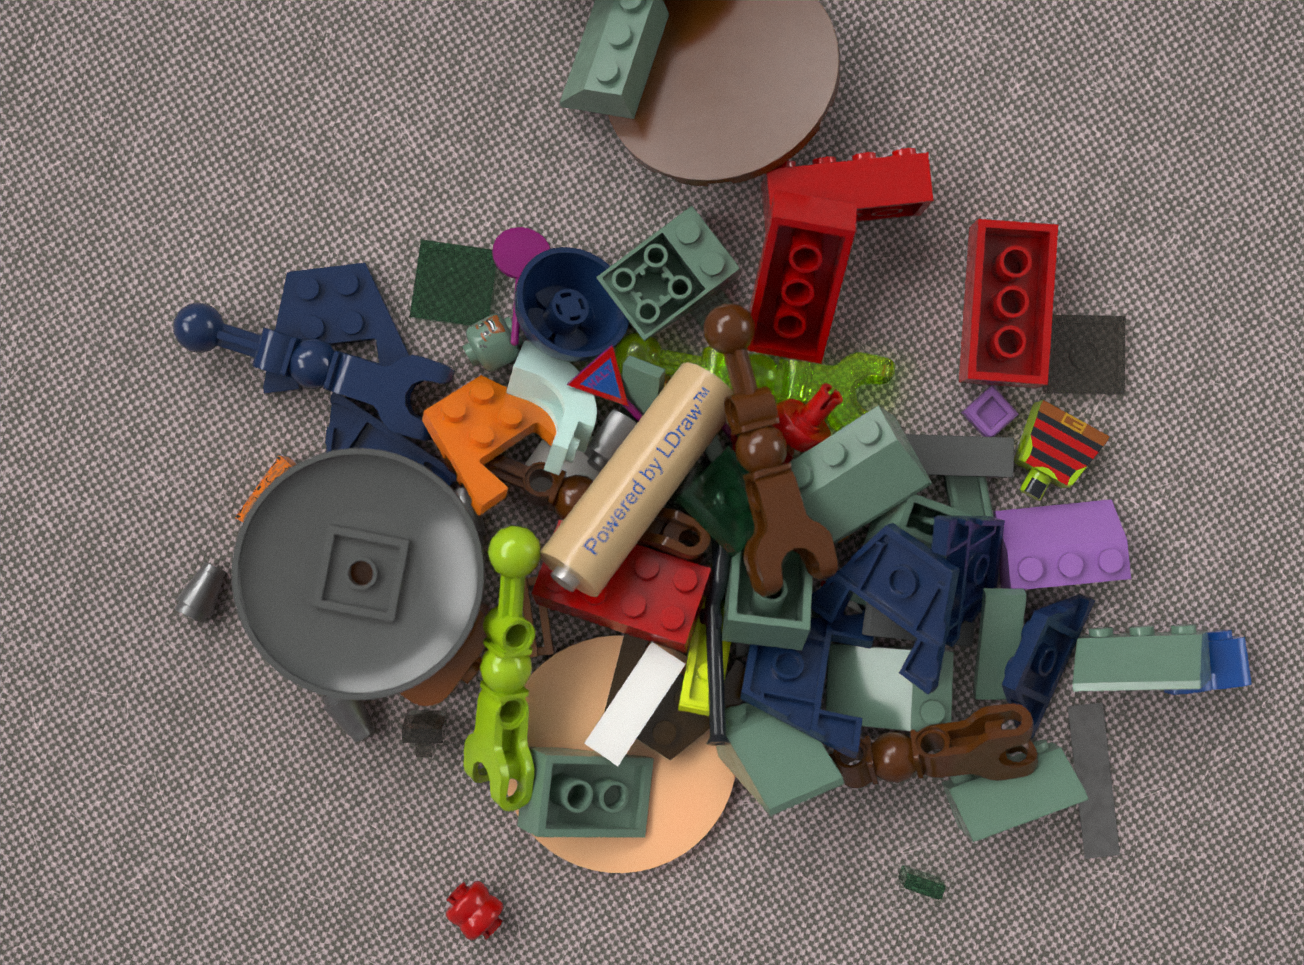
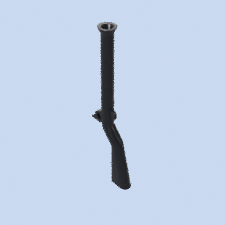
[699,515,733,746]

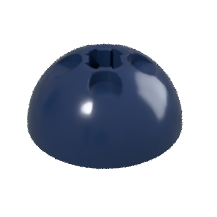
[514,247,629,362]

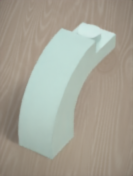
[506,340,597,475]

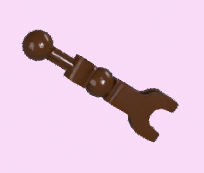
[704,303,838,597]
[442,455,710,564]
[829,703,1038,788]

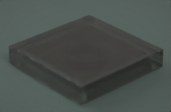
[1043,315,1126,395]

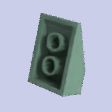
[825,643,954,731]
[716,702,844,816]
[517,747,654,837]

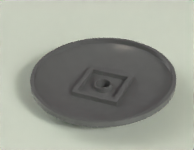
[232,448,485,700]

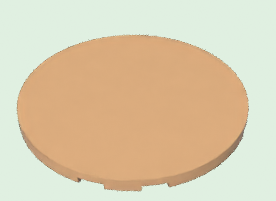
[507,635,735,873]

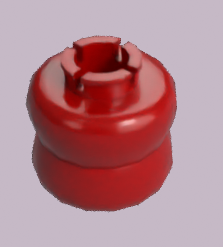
[446,881,504,941]

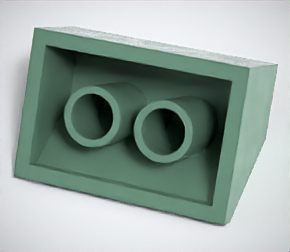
[560,0,669,119]
[789,405,932,544]
[1072,624,1211,692]
[942,740,1089,842]

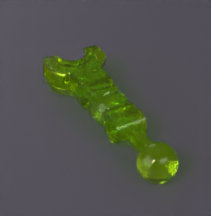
[615,333,896,432]

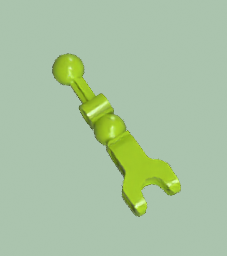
[463,525,541,811]

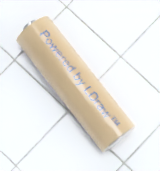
[540,362,734,597]

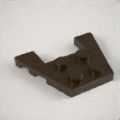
[604,633,746,760]

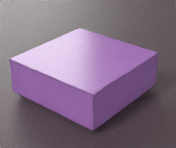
[961,385,1019,437]

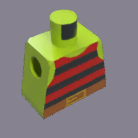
[1014,400,1110,501]

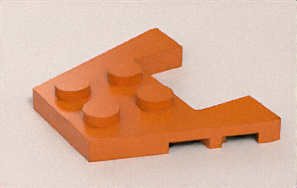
[422,375,556,516]

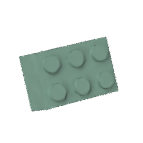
[722,512,813,650]

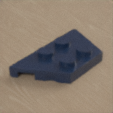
[325,392,457,486]
[1001,594,1095,739]

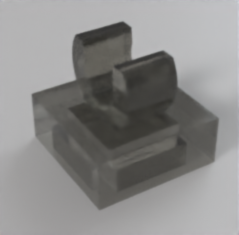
[402,710,447,757]

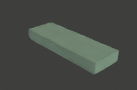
[973,588,1027,700]

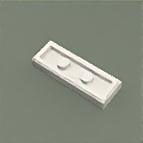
[584,642,685,766]

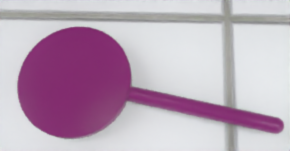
[492,227,550,346]

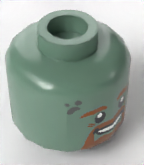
[462,313,524,372]

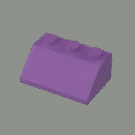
[993,499,1131,590]

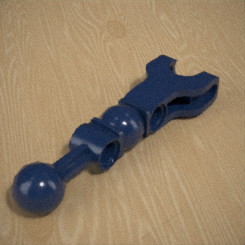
[173,302,455,441]

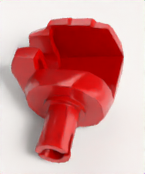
[773,383,843,464]

